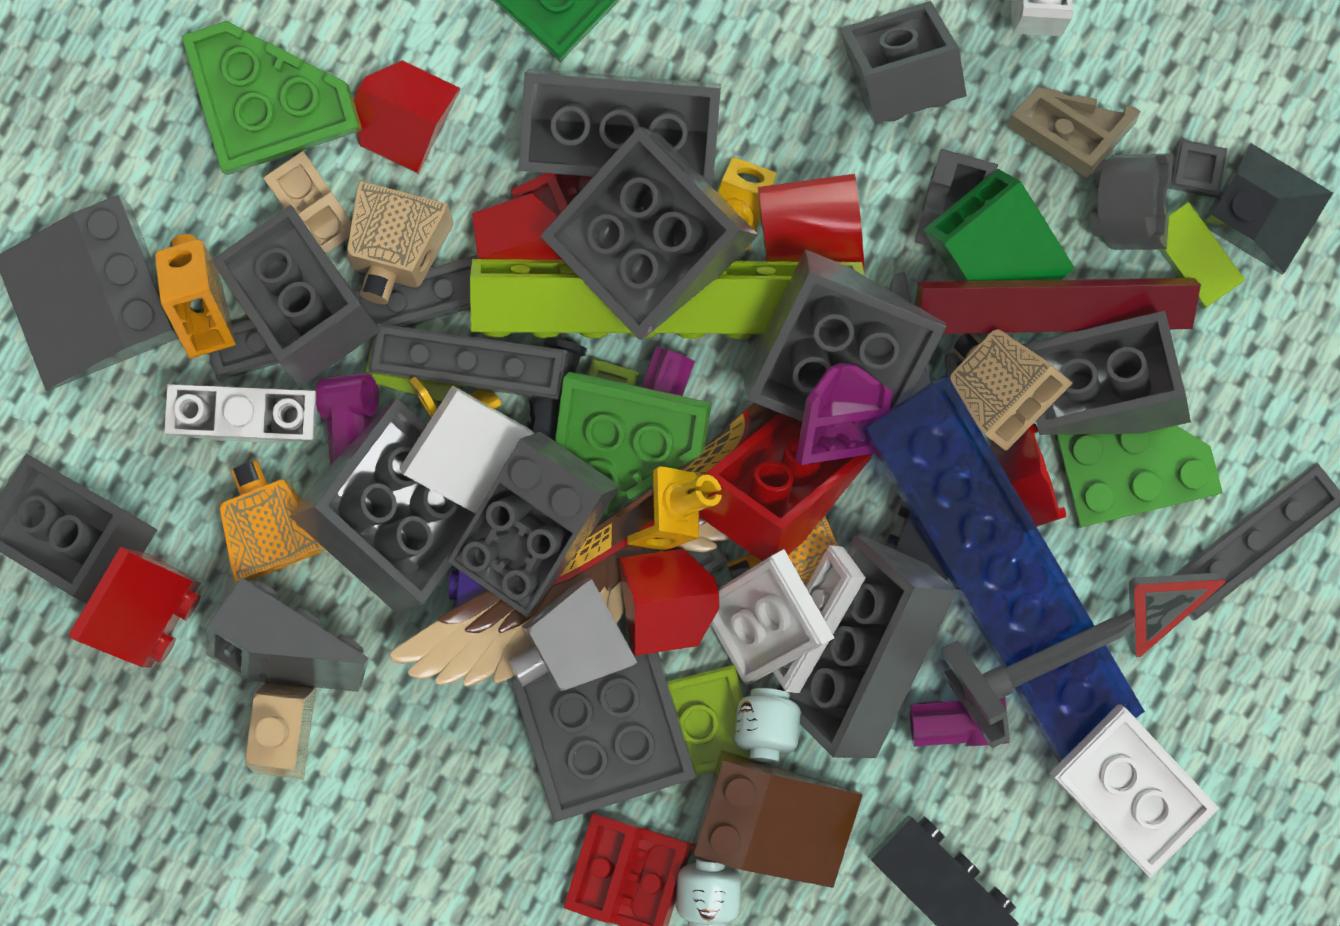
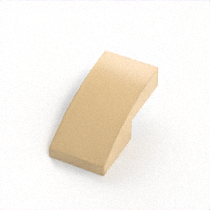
[263,151,352,254]

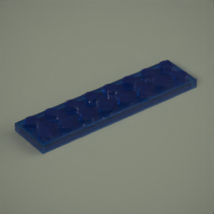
[860,376,1145,763]

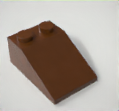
[692,750,863,888]

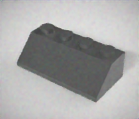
[518,69,721,186]
[783,534,957,758]

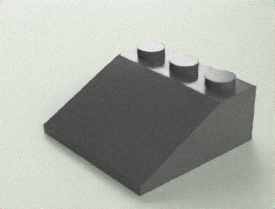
[541,127,758,340]
[0,195,179,391]
[743,249,947,450]
[289,398,475,613]

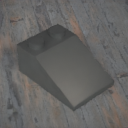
[211,205,380,387]
[1022,311,1191,435]
[0,453,157,604]

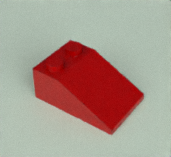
[699,413,872,561]
[68,547,201,668]

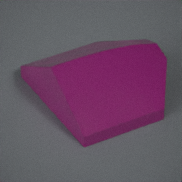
[796,363,893,465]

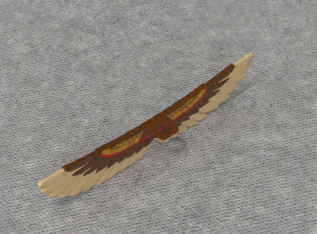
[390,403,779,687]

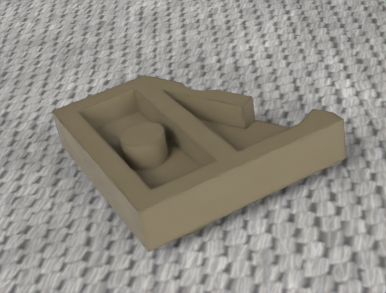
[1007,86,1141,178]

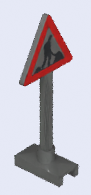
[941,573,1226,748]

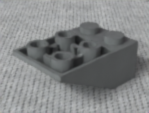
[447,432,620,618]
[206,577,368,692]

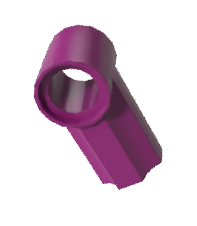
[641,347,696,396]
[315,373,379,466]
[909,696,1010,747]

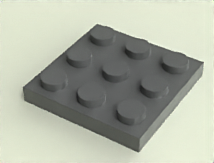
[512,643,697,822]

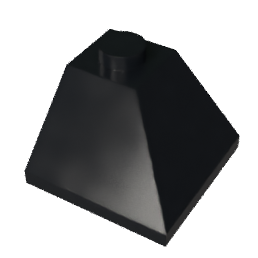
[1203,143,1333,275]

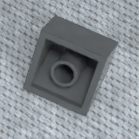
[840,1,967,124]

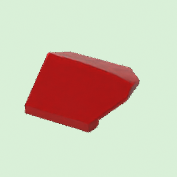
[353,60,461,174]
[472,193,563,260]
[983,423,1066,532]
[618,549,720,656]

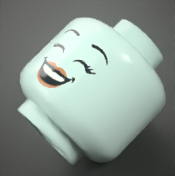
[734,688,801,763]
[676,856,742,926]

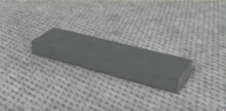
[369,324,570,401]
[1172,462,1340,621]

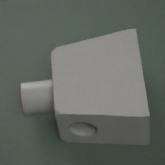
[508,577,637,691]

